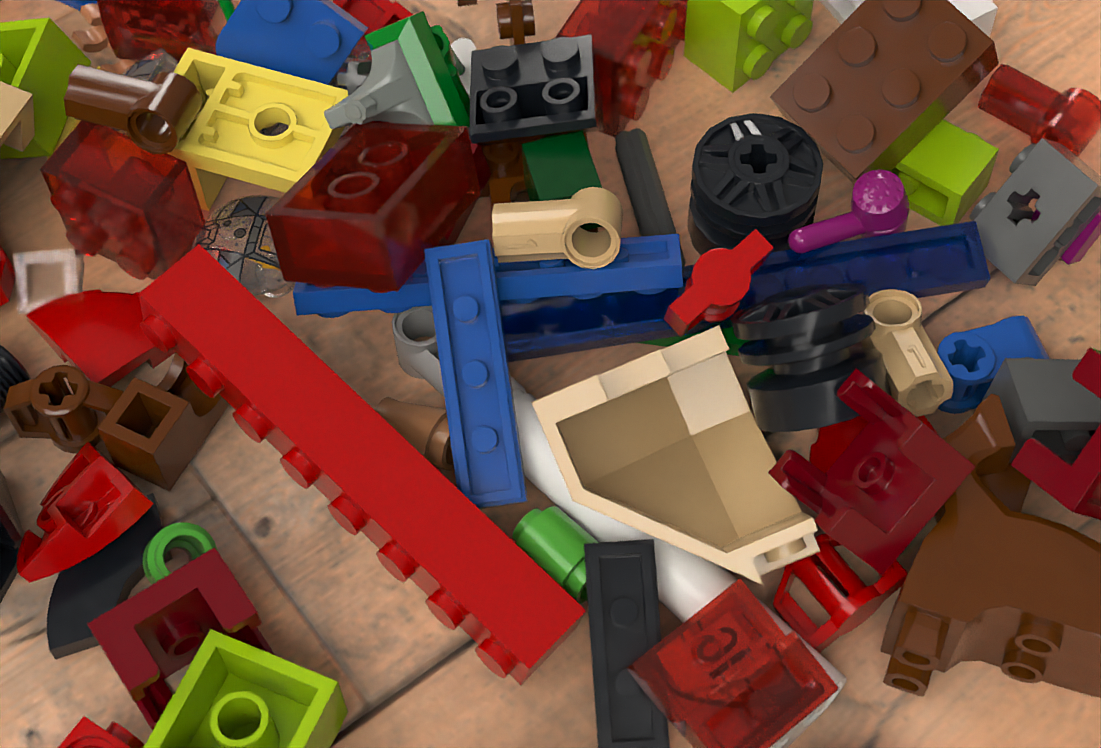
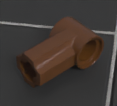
[63,64,203,155]

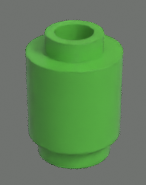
[512,506,600,604]
[143,522,218,584]

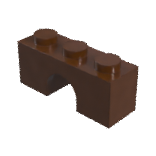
[97,352,229,492]

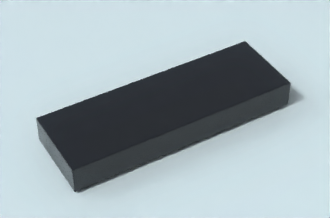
[584,539,670,748]

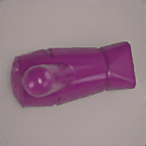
[788,169,910,266]

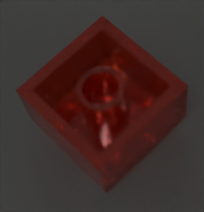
[40,121,209,280]

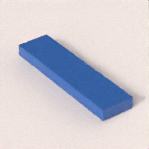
[424,239,528,509]

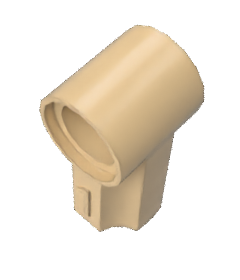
[492,187,623,269]
[862,289,953,417]

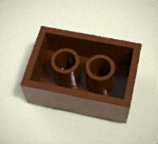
[770,0,999,184]

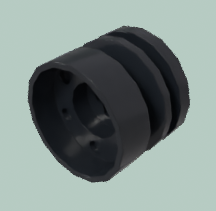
[687,113,824,278]
[730,283,892,432]

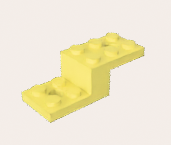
[47,48,348,211]

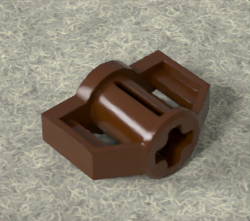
[4,365,124,454]

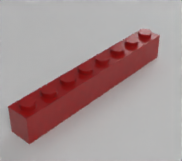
[138,244,587,685]

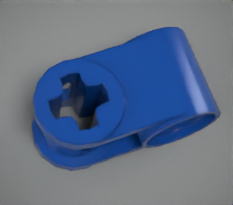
[937,316,1051,414]

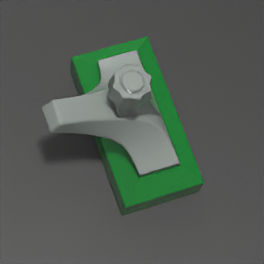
[324,11,470,149]

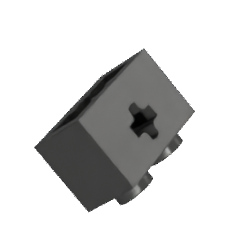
[961,138,1101,286]

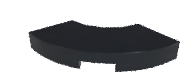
[47,493,173,659]

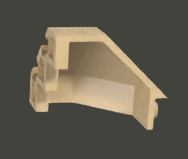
[531,326,820,584]

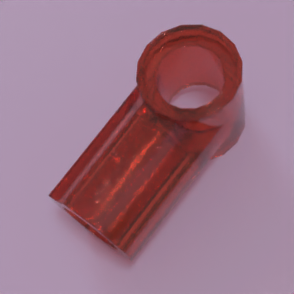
[977,64,1101,157]

